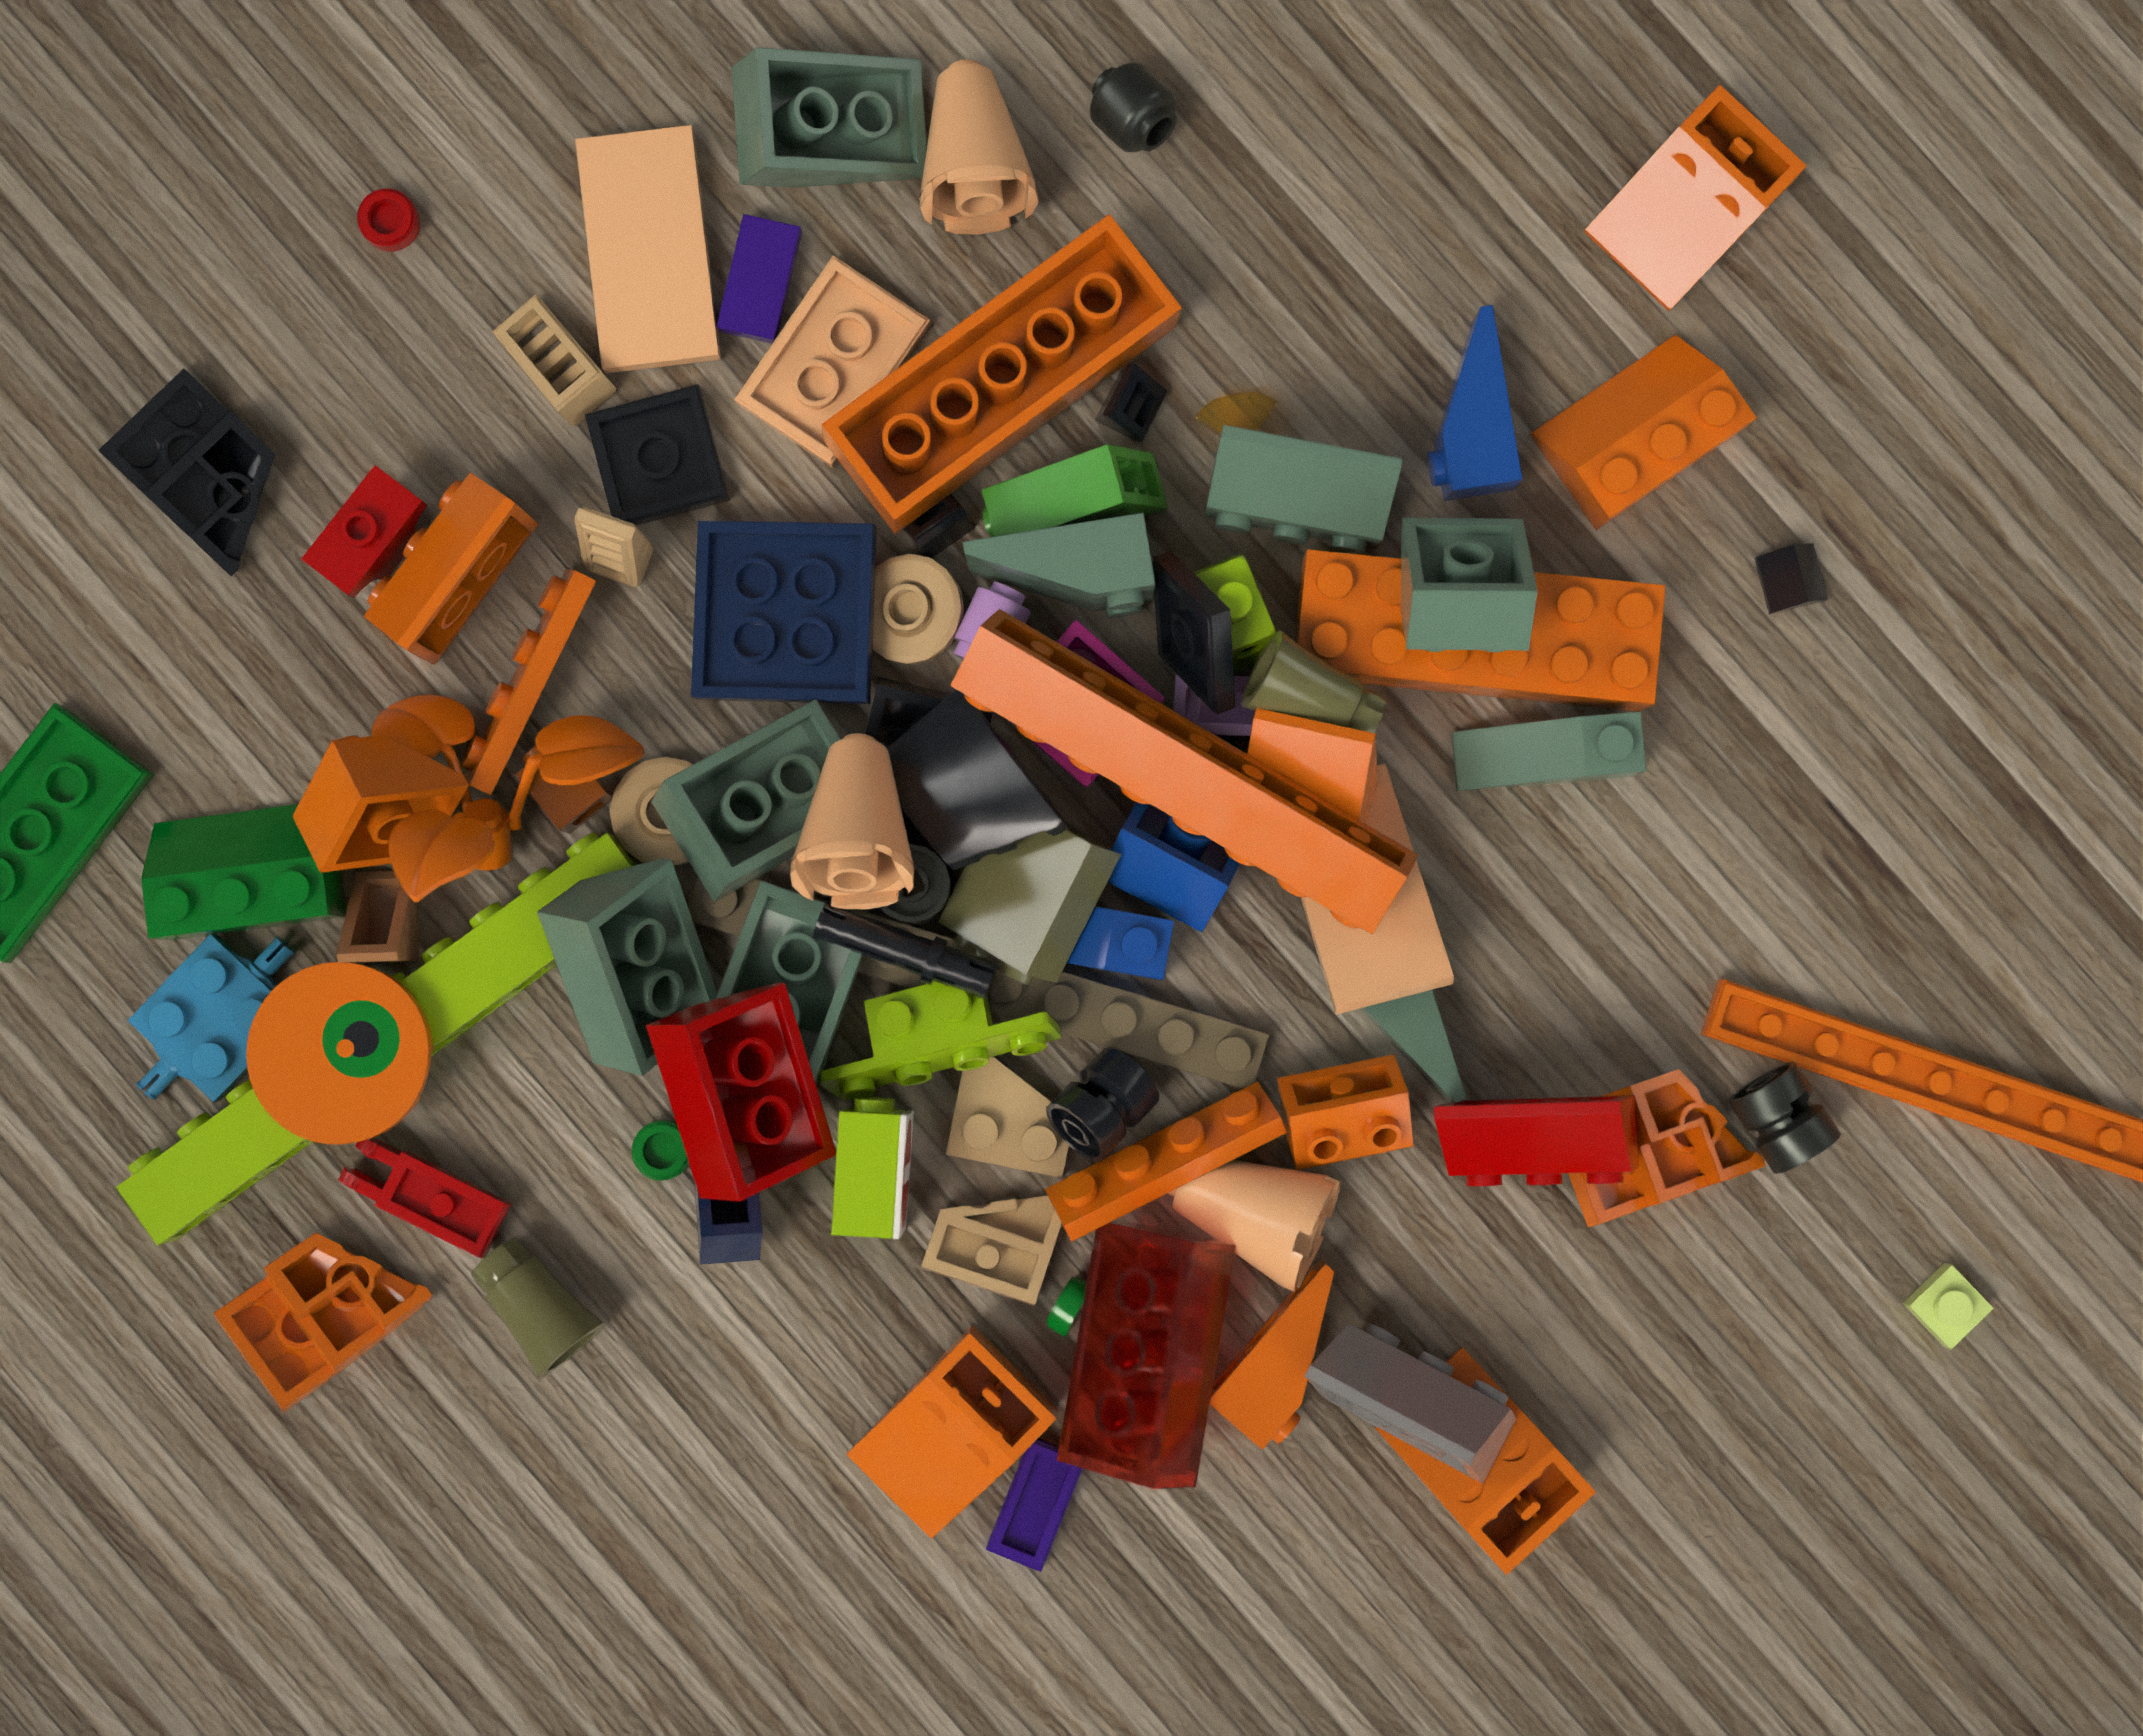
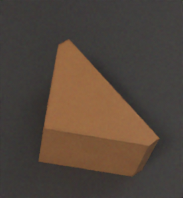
[336,871,419,964]

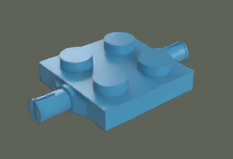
[127,934,296,1102]

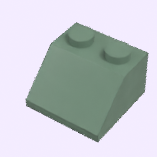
[1401,518,1538,652]

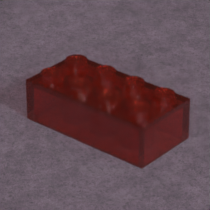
[1057,1221,1236,1489]

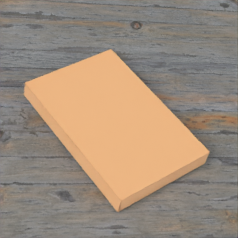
[734,255,931,468]

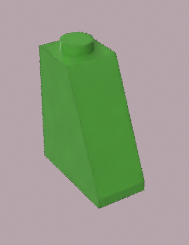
[982,444,1168,537]

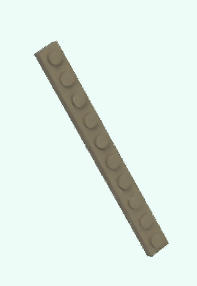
[688,876,1269,1089]

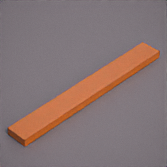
[1700,979,2143,1183]

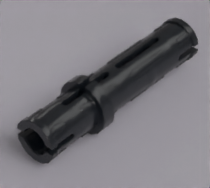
[813,901,998,1000]

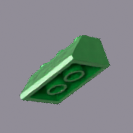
[141,804,346,940]

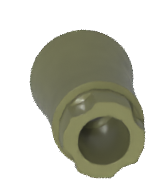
[1241,631,1386,733]
[471,1237,605,1379]

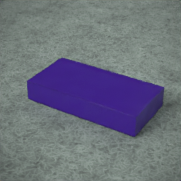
[717,214,802,344]
[986,1438,1086,1572]

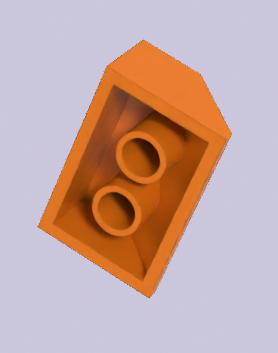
[1530,335,1757,531]
[364,472,539,665]

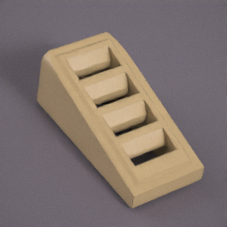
[492,294,616,426]
[574,506,654,587]

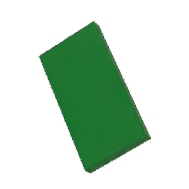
[0,703,155,963]

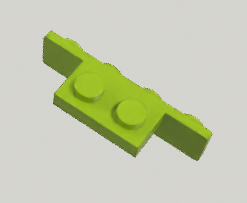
[819,981,1061,1101]

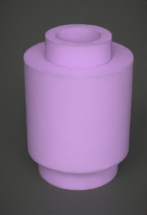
[953,581,1031,660]

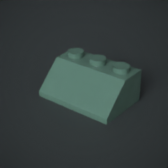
[1204,425,1403,555]
[537,858,718,1076]

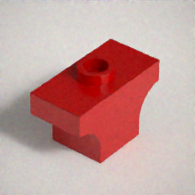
[301,465,427,598]

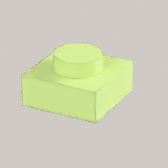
[1902,1263,1994,1349]

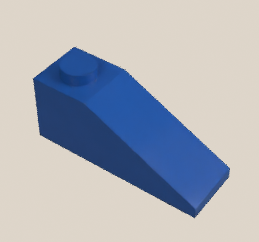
[1428,305,1522,502]
[1066,907,1174,981]

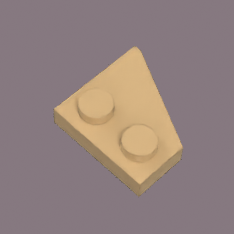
[946,1057,1069,1178]
[921,1195,1062,1306]

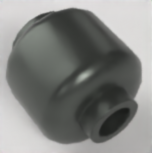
[1090,62,1177,153]

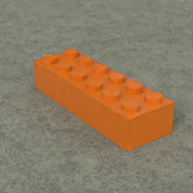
[821,214,1182,534]
[1294,549,1666,712]

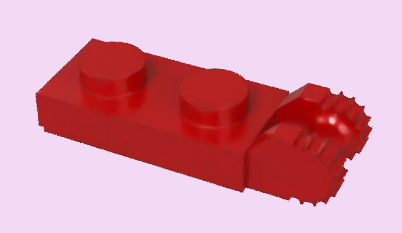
[338,1138,513,1259]

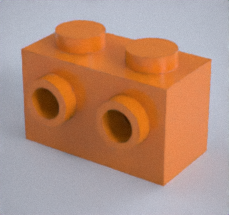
[1277,1054,1414,1170]

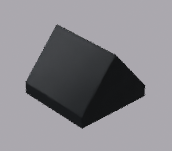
[1095,362,1168,443]
[903,494,974,558]
[1754,543,1828,615]

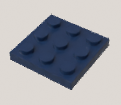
[691,521,877,704]

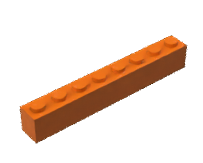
[950,609,1418,934]

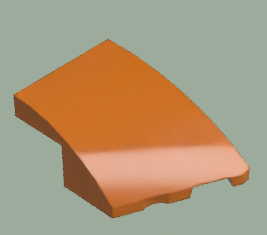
[1568,1069,1766,1227]
[214,1233,432,1413]

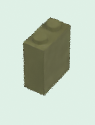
[938,822,1121,985]

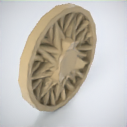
[873,554,964,665]
[609,757,693,866]

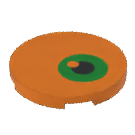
[246,962,433,1145]

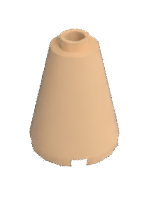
[919,59,1039,235]
[790,733,915,909]
[1167,1160,1340,1292]

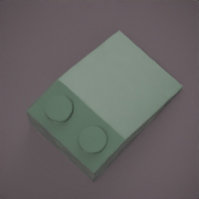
[731,47,927,188]
[963,513,1155,618]
[651,699,841,902]
[716,881,863,1087]

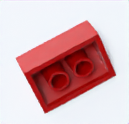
[646,982,836,1201]
[1434,1095,1639,1187]

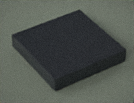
[585,384,730,526]
[1152,551,1235,715]

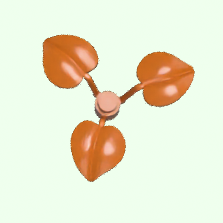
[371,695,645,903]

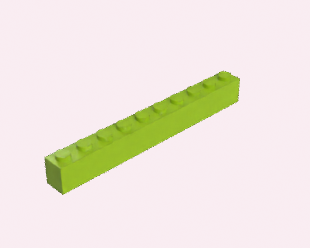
[116,832,637,1246]

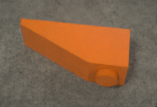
[1204,1259,1334,1450]

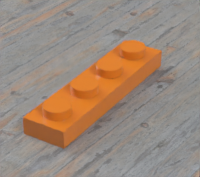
[460,569,596,795]
[1045,1081,1287,1242]

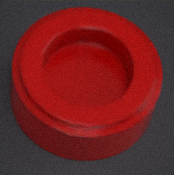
[357,188,420,252]

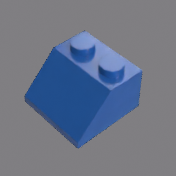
[1108,802,1240,932]

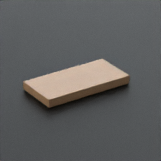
[575,125,721,374]
[1300,764,1454,1015]

